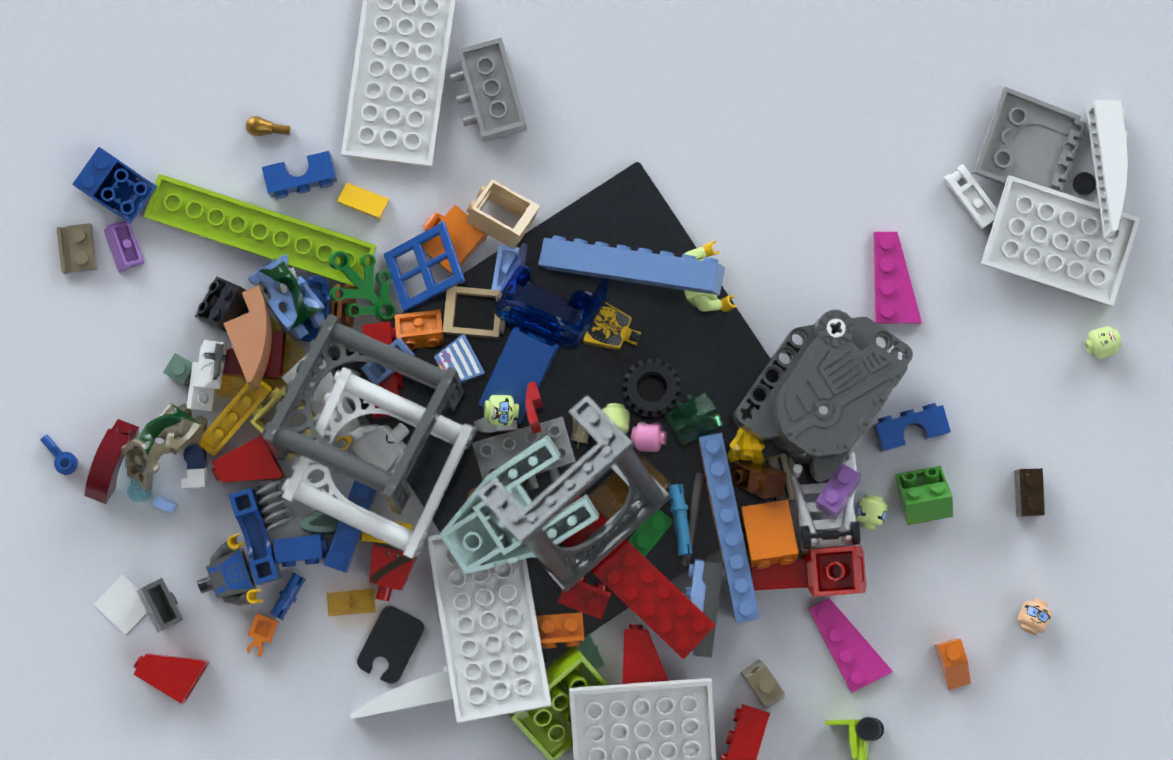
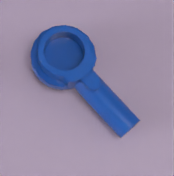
[40,434,78,475]

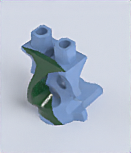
[247,253,326,340]

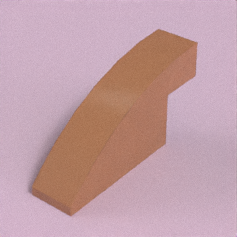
[223,285,272,391]

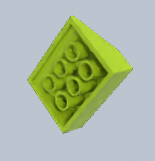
[508,646,609,760]

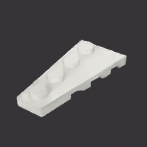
[281,353,361,445]

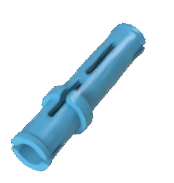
[668,484,693,556]

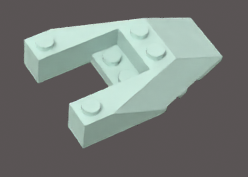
[439,435,599,574]

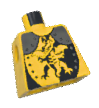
[583,299,641,350]

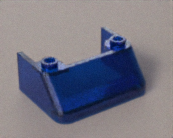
[494,243,608,347]

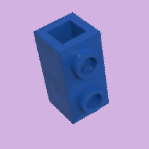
[273,534,328,567]

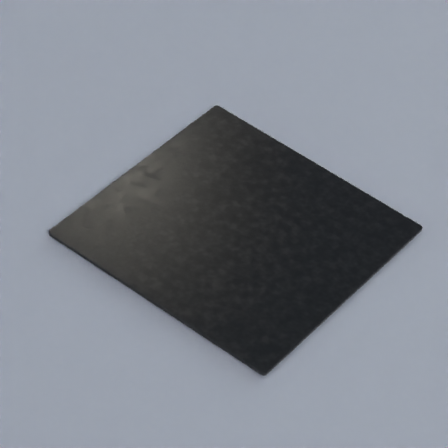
[331,162,820,663]

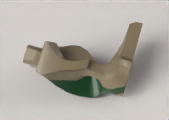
[121,403,208,491]

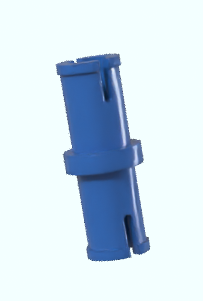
[270,572,306,621]

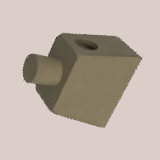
[740,659,785,710]

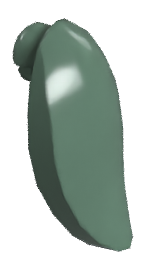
[300,510,339,535]

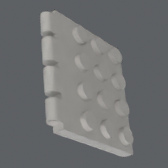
[972,87,1087,192]

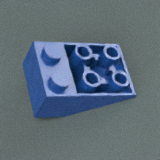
[72,147,157,224]

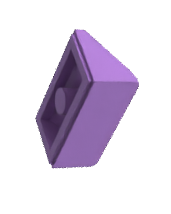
[104,221,145,272]

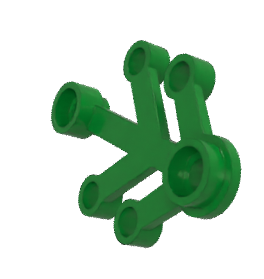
[329,251,396,322]

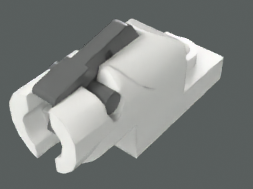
[187,340,228,411]

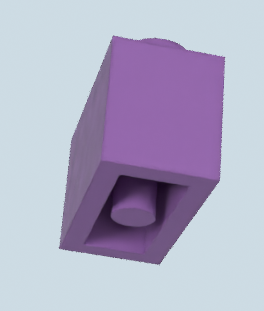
[816,463,861,520]

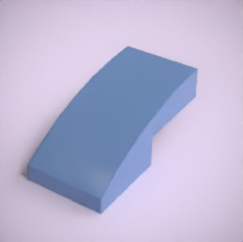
[361,338,415,386]

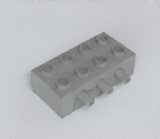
[450,37,527,143]
[472,417,576,490]

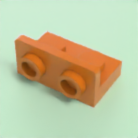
[395,309,445,350]
[536,612,585,649]

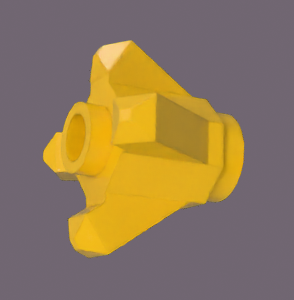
[727,427,765,464]

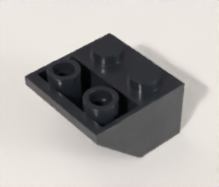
[195,276,249,333]

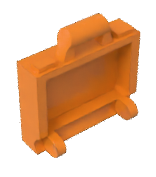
[422,205,488,275]

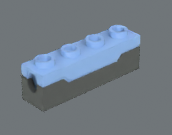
[685,559,724,658]

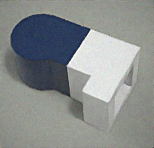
[181,445,208,489]

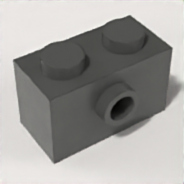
[137,578,183,632]

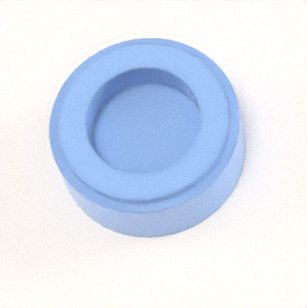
[152,496,177,513]

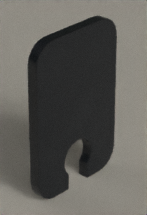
[357,606,424,684]

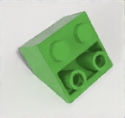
[895,466,953,525]

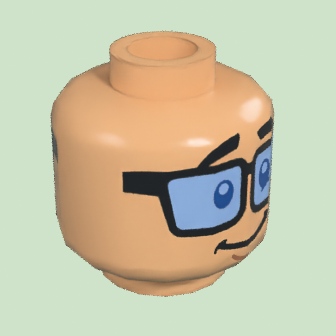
[1017,598,1052,635]

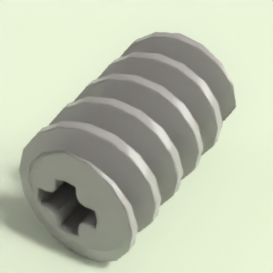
[253,479,294,531]

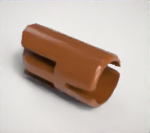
[331,284,357,328]

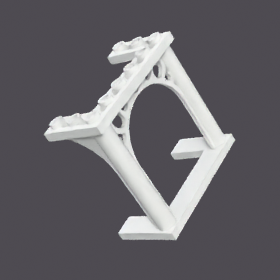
[282,367,478,558]

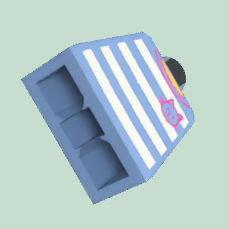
[434,334,486,384]

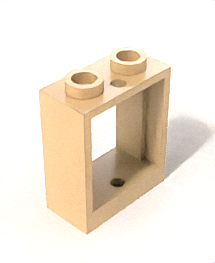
[466,179,540,249]
[443,286,508,340]

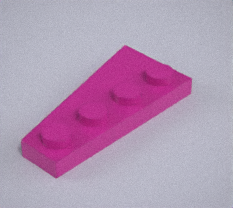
[873,232,922,324]
[808,598,893,693]

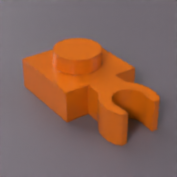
[247,613,279,657]

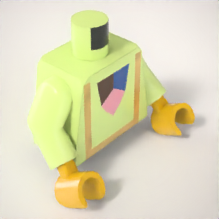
[684,241,737,312]

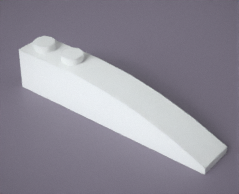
[1086,100,1128,239]
[350,666,453,719]

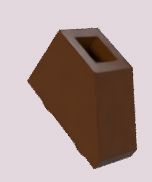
[731,461,787,499]

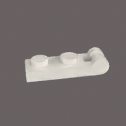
[943,165,997,230]

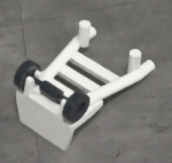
[787,452,860,555]

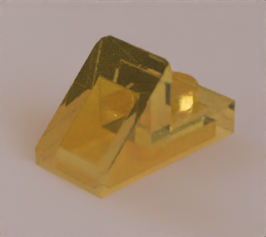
[327,589,376,616]

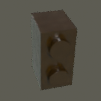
[1014,468,1045,517]

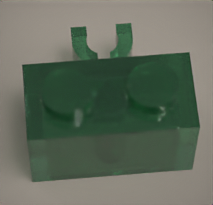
[665,393,723,447]

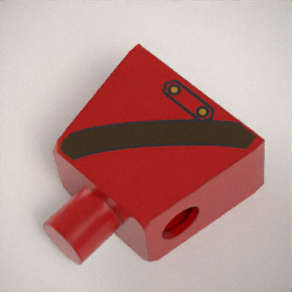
[369,545,418,602]

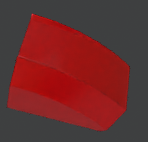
[805,546,867,597]

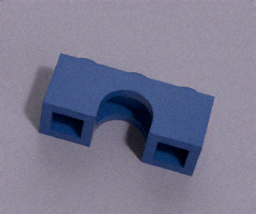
[262,151,338,199]
[873,403,951,452]

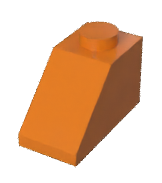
[934,638,971,690]

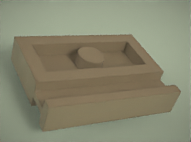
[57,223,97,274]

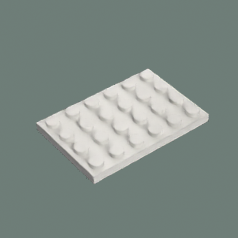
[981,175,1140,306]
[569,678,716,760]

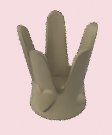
[570,417,589,449]

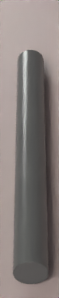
[680,473,705,567]

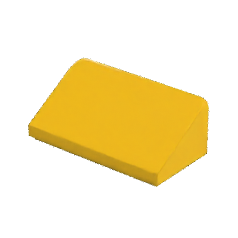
[337,183,389,221]

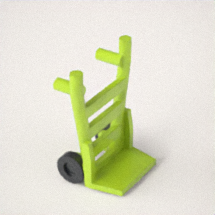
[825,717,884,760]

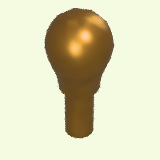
[245,116,291,136]

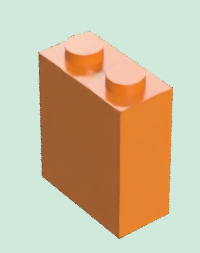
[740,500,799,569]

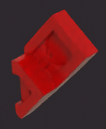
[526,381,543,434]

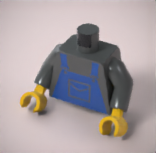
[197,533,263,606]

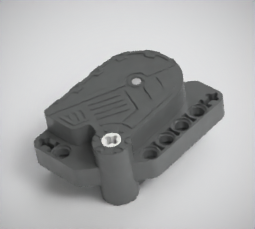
[733,309,913,482]

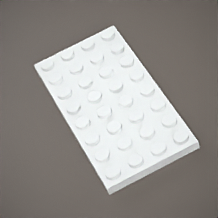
[341,0,456,168]
[427,535,552,723]

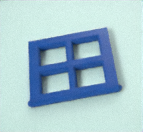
[384,221,465,312]

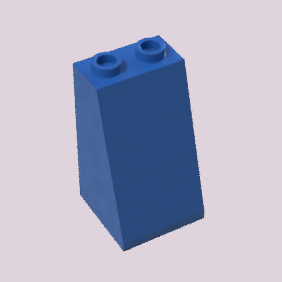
[478,323,561,425]

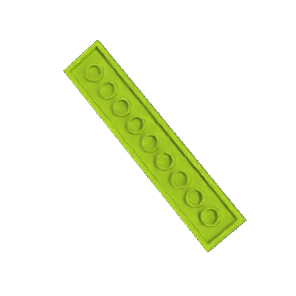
[143,174,377,286]

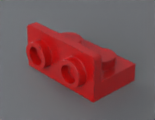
[557,577,611,619]

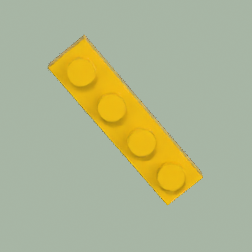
[197,381,272,457]

